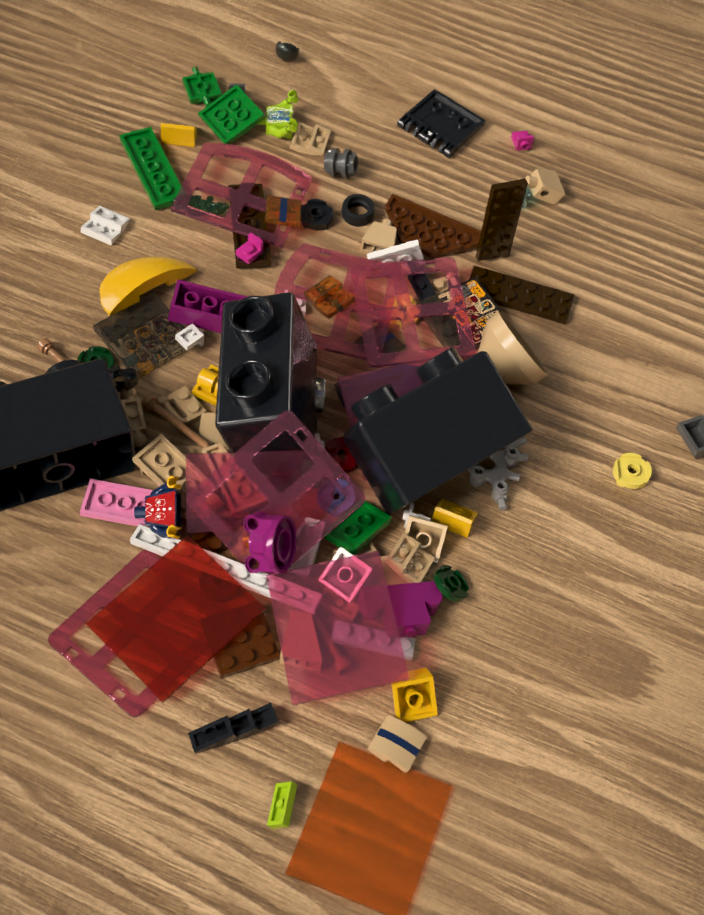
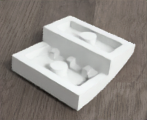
[81,206,130,245]

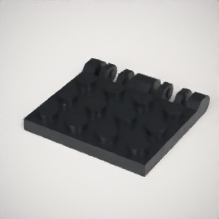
[397,89,486,158]

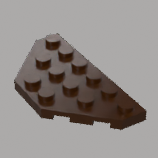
[385,194,481,258]

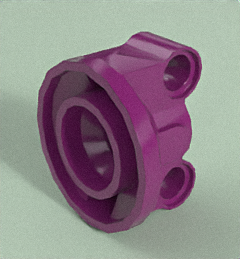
[243,511,297,573]

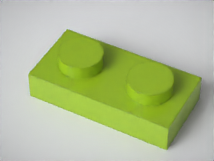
[267,781,298,829]

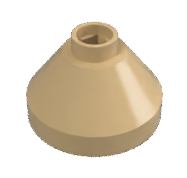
[478,311,548,385]

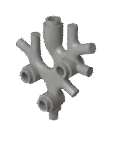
[467,437,528,511]

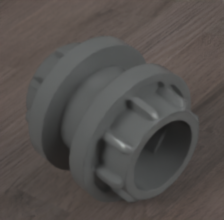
[324,148,358,179]

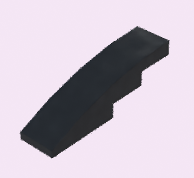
[188,703,280,753]

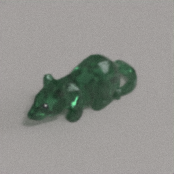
[172,195,230,219]

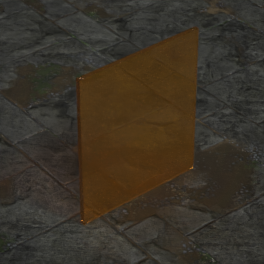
[285,742,452,915]

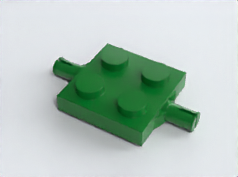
[182,66,222,107]

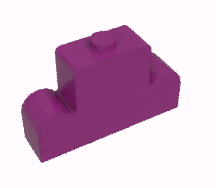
[356,581,442,638]

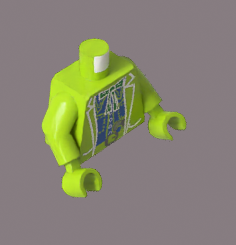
[257,90,299,139]

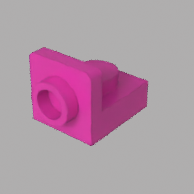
[511,130,534,151]
[236,233,263,265]

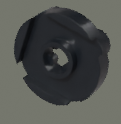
[299,199,333,230]
[109,366,138,392]

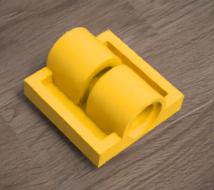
[192,364,219,406]

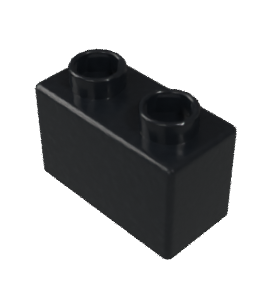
[215,292,317,475]
[343,347,533,515]
[0,359,136,511]

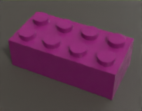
[168,280,247,333]

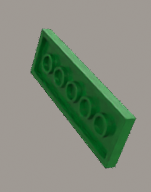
[119,127,187,210]

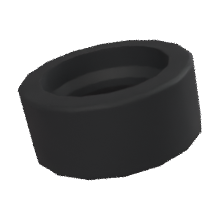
[342,194,375,227]

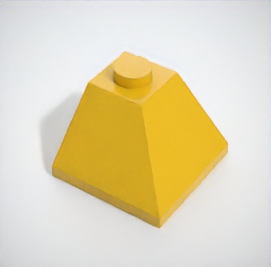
[391,668,438,722]

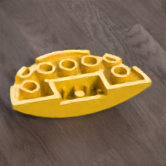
[99,257,197,316]

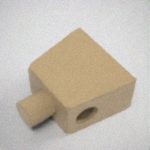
[525,169,565,205]
[360,219,397,253]

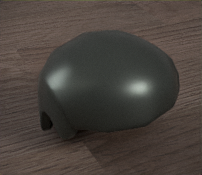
[275,41,300,61]

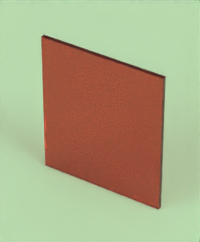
[86,535,266,703]

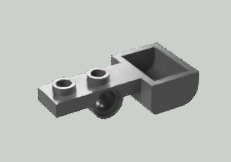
[676,415,704,459]

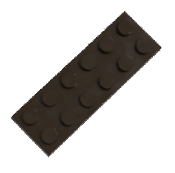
[476,178,528,261]
[228,184,271,268]
[468,265,575,325]

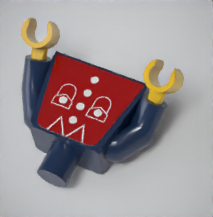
[134,476,181,539]

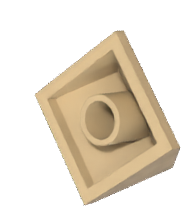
[405,515,448,564]

